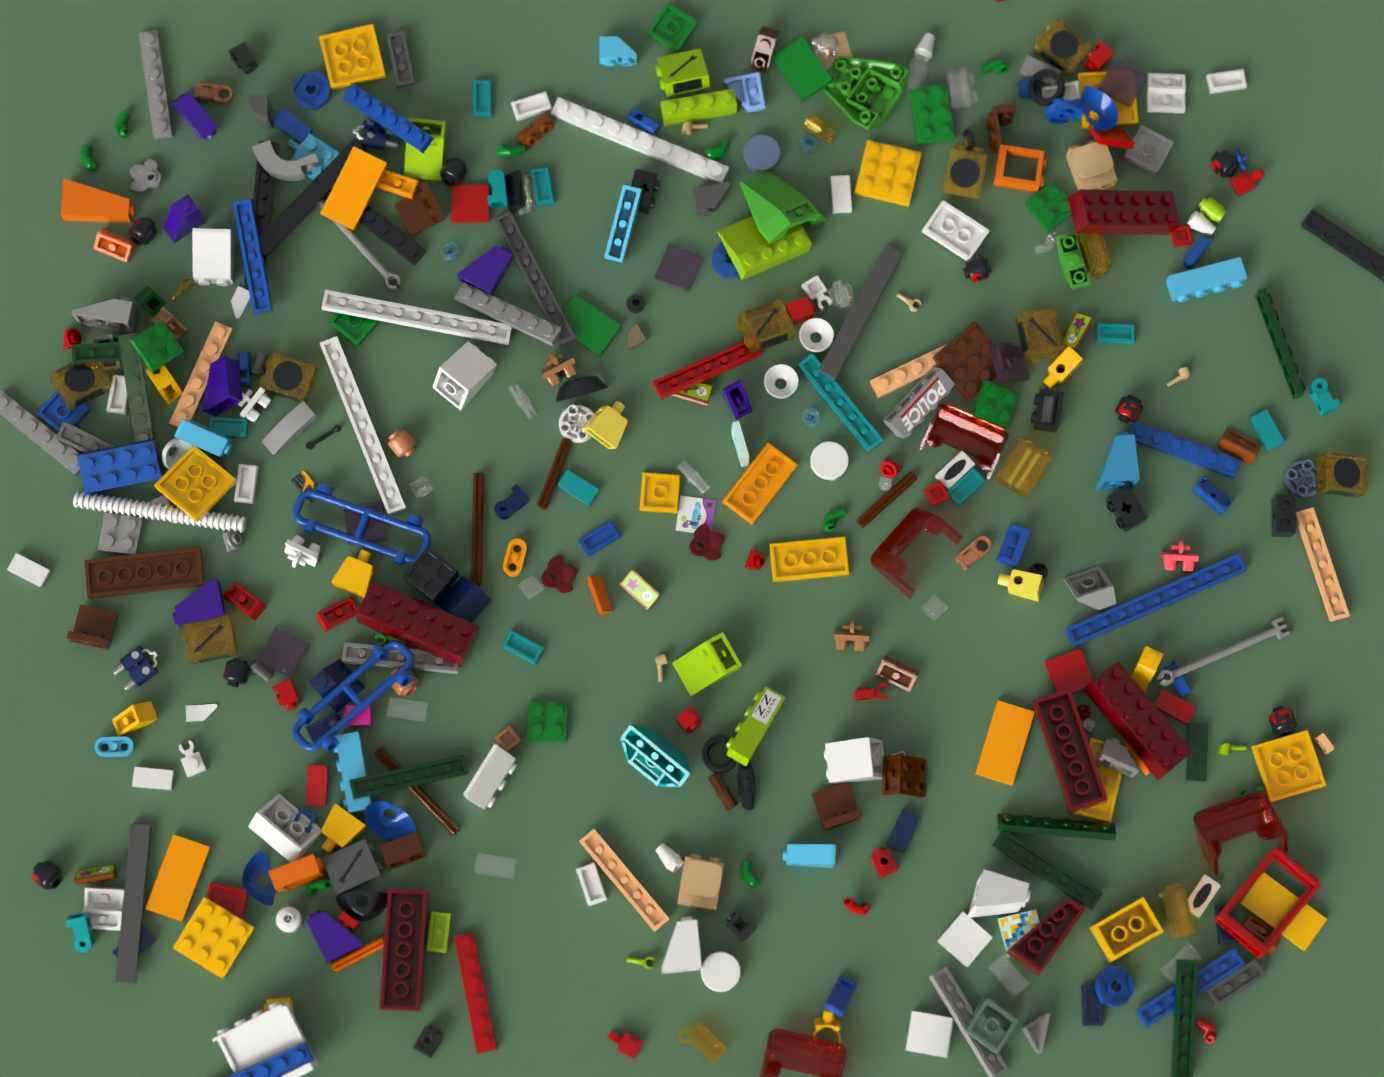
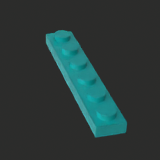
[797,353,883,453]

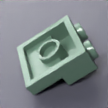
[964,997,1018,1054]

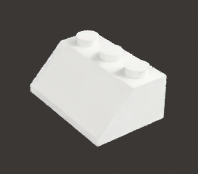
[463,744,517,811]
[249,794,322,862]

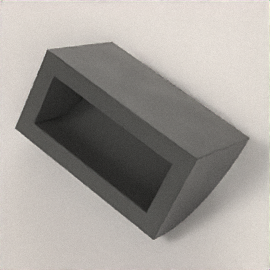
[249,95,273,129]

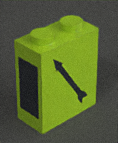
[655,48,710,97]

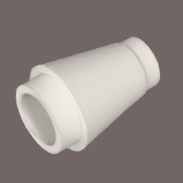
[914,33,935,62]
[1187,211,1216,236]
[656,843,684,873]

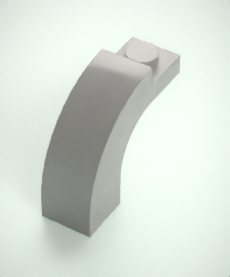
[252,140,320,181]

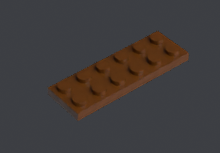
[84,547,204,599]

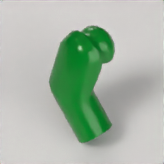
[114,111,130,138]
[704,138,730,159]
[823,508,846,532]

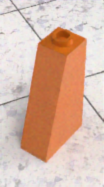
[60,179,135,223]

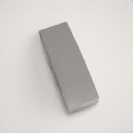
[262,401,317,456]

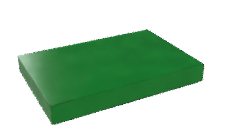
[772,37,833,102]
[563,294,622,357]

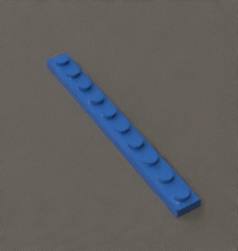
[1065,553,1247,647]

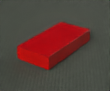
[1154,689,1197,725]

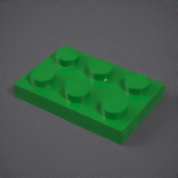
[909,84,955,145]

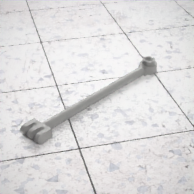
[299,185,401,290]
[1157,617,1291,686]

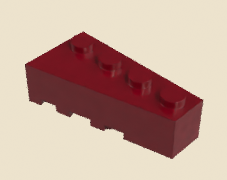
[1006,897,1085,976]

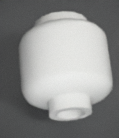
[276,906,303,933]

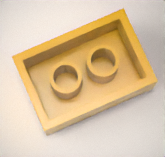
[1089,897,1164,962]

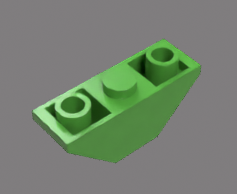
[1056,232,1091,290]

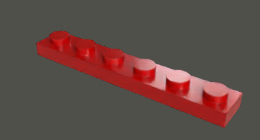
[653,337,762,400]
[454,932,497,1054]

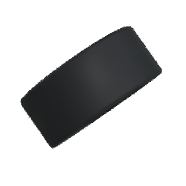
[1028,69,1065,107]
[702,735,737,773]

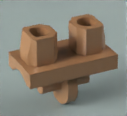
[151,307,189,339]
[541,352,577,386]
[833,619,869,651]

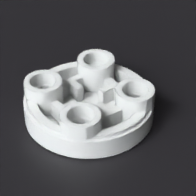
[559,405,594,443]
[810,441,849,481]
[701,952,741,992]

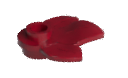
[689,524,724,561]
[541,556,578,593]

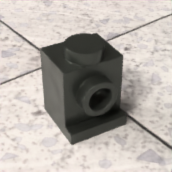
[228,42,258,74]
[726,911,757,943]
[412,1026,443,1058]

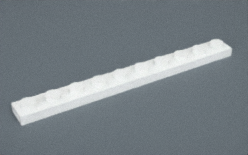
[551,97,729,184]
[322,290,512,345]
[320,336,406,516]

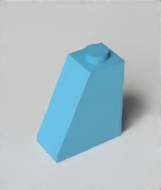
[174,419,233,457]
[782,844,836,868]

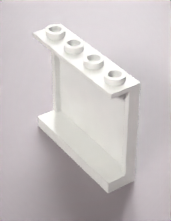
[212,1001,318,1077]

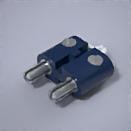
[353,120,398,150]
[113,646,158,691]

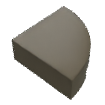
[627,324,646,350]

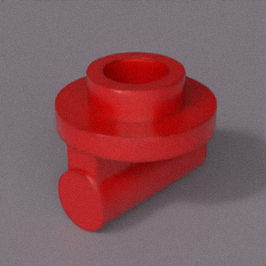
[63,328,81,349]
[880,457,902,478]
[745,549,765,570]

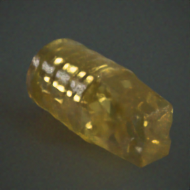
[802,114,837,144]

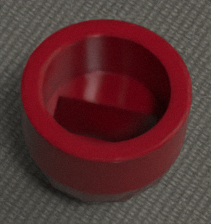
[1077,705,1091,721]

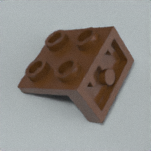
[986,104,1016,153]
[395,181,445,236]
[67,605,118,650]
[882,754,926,798]
[812,782,862,831]

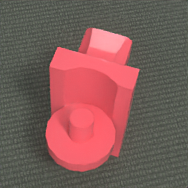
[1161,540,1199,571]

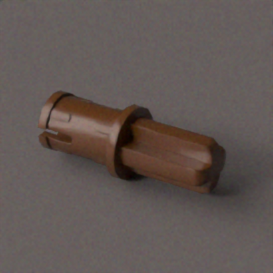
[708,773,738,811]

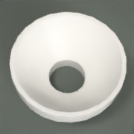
[799,318,834,352]
[764,364,799,399]
[161,438,193,469]

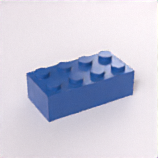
[77,438,164,494]

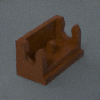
[380,832,426,870]

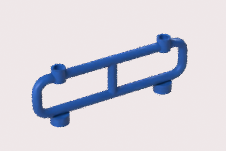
[293,483,431,566]
[292,640,415,752]

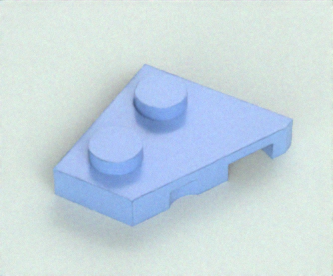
[724,72,766,113]

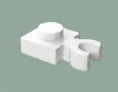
[801,275,832,311]
[179,740,207,778]

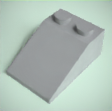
[72,297,139,334]

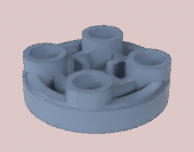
[743,134,781,172]
[1284,460,1324,499]

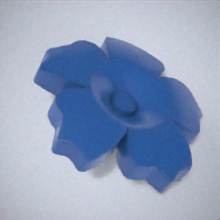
[1018,77,1040,100]
[1236,148,1249,170]

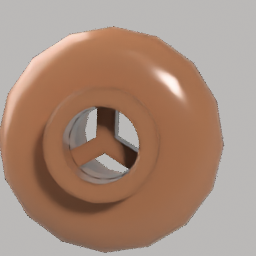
[388,428,416,457]
[391,667,418,697]

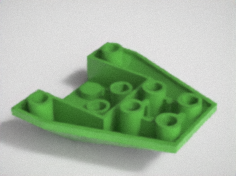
[822,56,910,130]
[740,171,827,244]

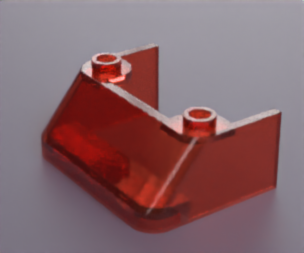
[919,404,1009,479]
[870,508,963,599]
[1193,791,1288,876]
[759,1029,847,1077]

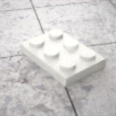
[922,200,990,261]

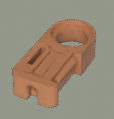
[194,83,233,104]
[955,536,991,571]

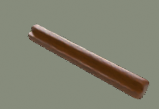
[537,438,572,509]
[856,472,917,528]

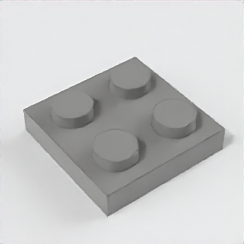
[1123,125,1174,175]
[98,512,144,555]

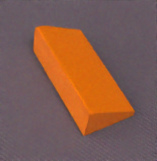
[93,229,136,263]
[587,576,613,616]

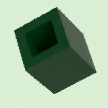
[134,285,166,316]

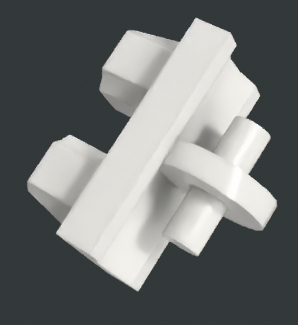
[238,387,271,423]
[284,535,320,568]

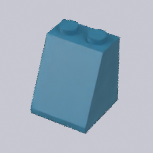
[1095,432,1140,490]

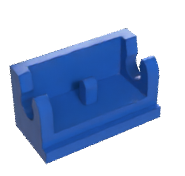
[1192,476,1234,516]
[996,524,1031,569]

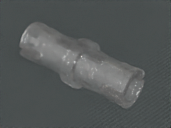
[508,382,539,420]
[677,460,711,496]

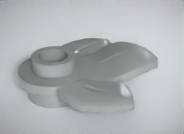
[129,158,162,192]

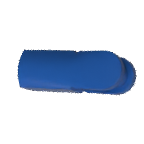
[626,107,661,135]
[1183,236,1211,269]
[238,352,251,386]
[1164,661,1193,697]

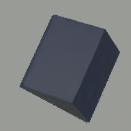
[437,576,491,623]

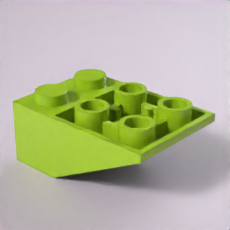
[404,118,447,182]
[672,632,742,696]

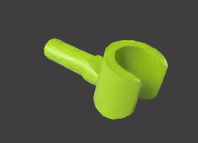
[1218,743,1247,756]
[627,957,655,969]

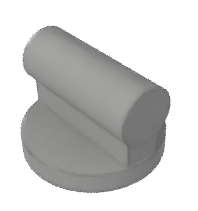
[222,530,242,553]

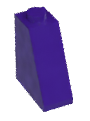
[170,92,218,140]
[163,194,205,243]
[457,246,513,296]
[202,356,243,416]
[173,578,227,629]
[306,910,364,964]

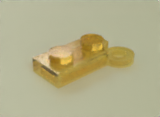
[677,1022,728,1064]

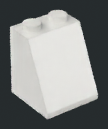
[192,228,236,286]
[432,341,497,411]
[824,737,884,784]
[968,870,1031,918]
[662,917,702,974]

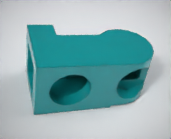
[487,169,508,208]
[1309,378,1341,417]
[66,912,94,953]

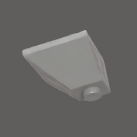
[1064,566,1117,610]
[1096,738,1139,778]

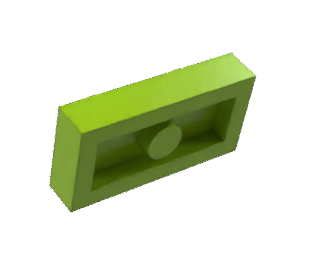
[427,911,451,954]

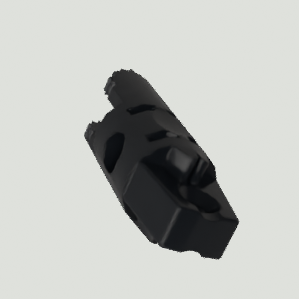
[737,760,756,811]

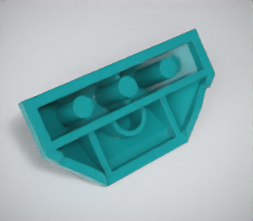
[620,723,692,788]

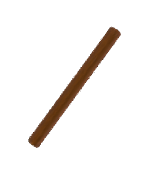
[471,473,484,585]
[375,747,460,836]

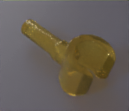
[171,279,195,301]

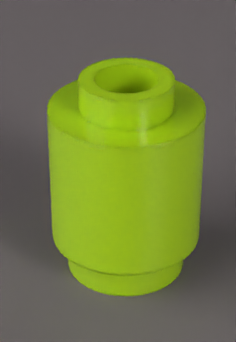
[1198,196,1227,223]

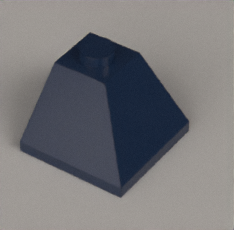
[309,659,366,713]

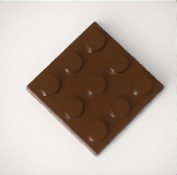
[932,321,1011,401]

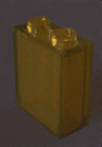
[1076,234,1112,279]
[994,438,1053,500]
[1159,884,1195,940]

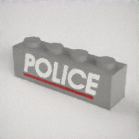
[882,367,955,438]

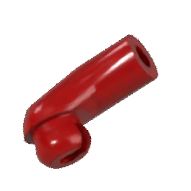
[843,897,871,916]
[1195,1017,1217,1044]

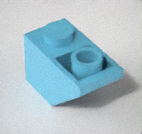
[599,36,637,66]

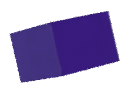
[722,380,753,420]

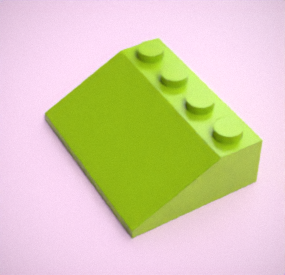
[717,216,812,280]

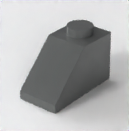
[693,181,730,216]

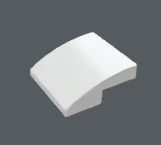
[1147,73,1186,113]
[82,886,124,931]
[906,1011,954,1058]

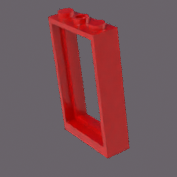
[1213,847,1321,959]

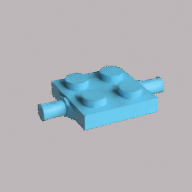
[287,133,339,180]

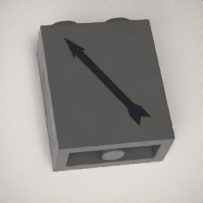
[322,839,383,895]

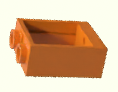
[993,144,1047,192]
[268,854,326,893]

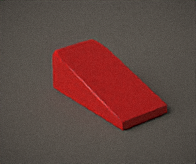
[223,581,266,621]
[316,596,358,632]
[306,765,329,806]

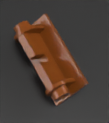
[516,114,554,150]

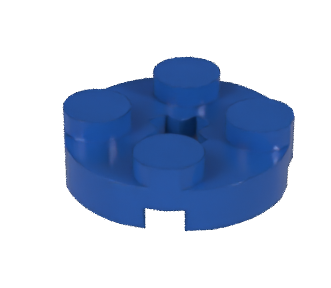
[293,72,331,110]
[1045,98,1083,124]
[712,243,740,278]
[1095,966,1134,1007]

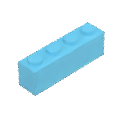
[604,184,643,263]
[1166,257,1247,303]
[334,731,372,814]

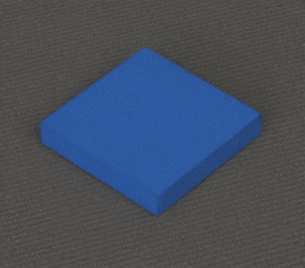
[36,385,91,432]

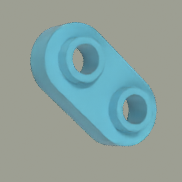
[94,736,135,757]

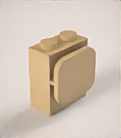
[1065,140,1118,191]
[677,854,724,911]

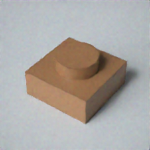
[494,726,522,752]

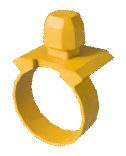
[813,1009,841,1053]

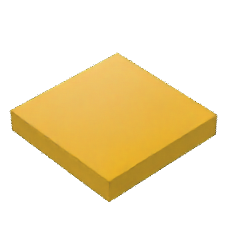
[640,472,680,514]

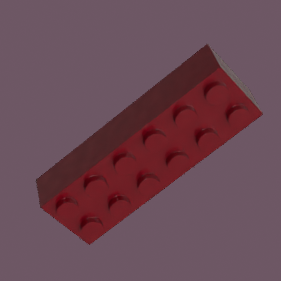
[1068,189,1181,235]
[356,581,479,667]
[1083,661,1193,780]
[1032,689,1108,814]
[379,889,429,1012]

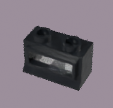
[1031,389,1064,433]

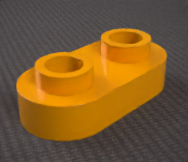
[503,538,527,577]

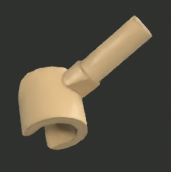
[681,122,708,135]
[896,293,922,312]
[1166,367,1190,387]
[655,654,667,682]

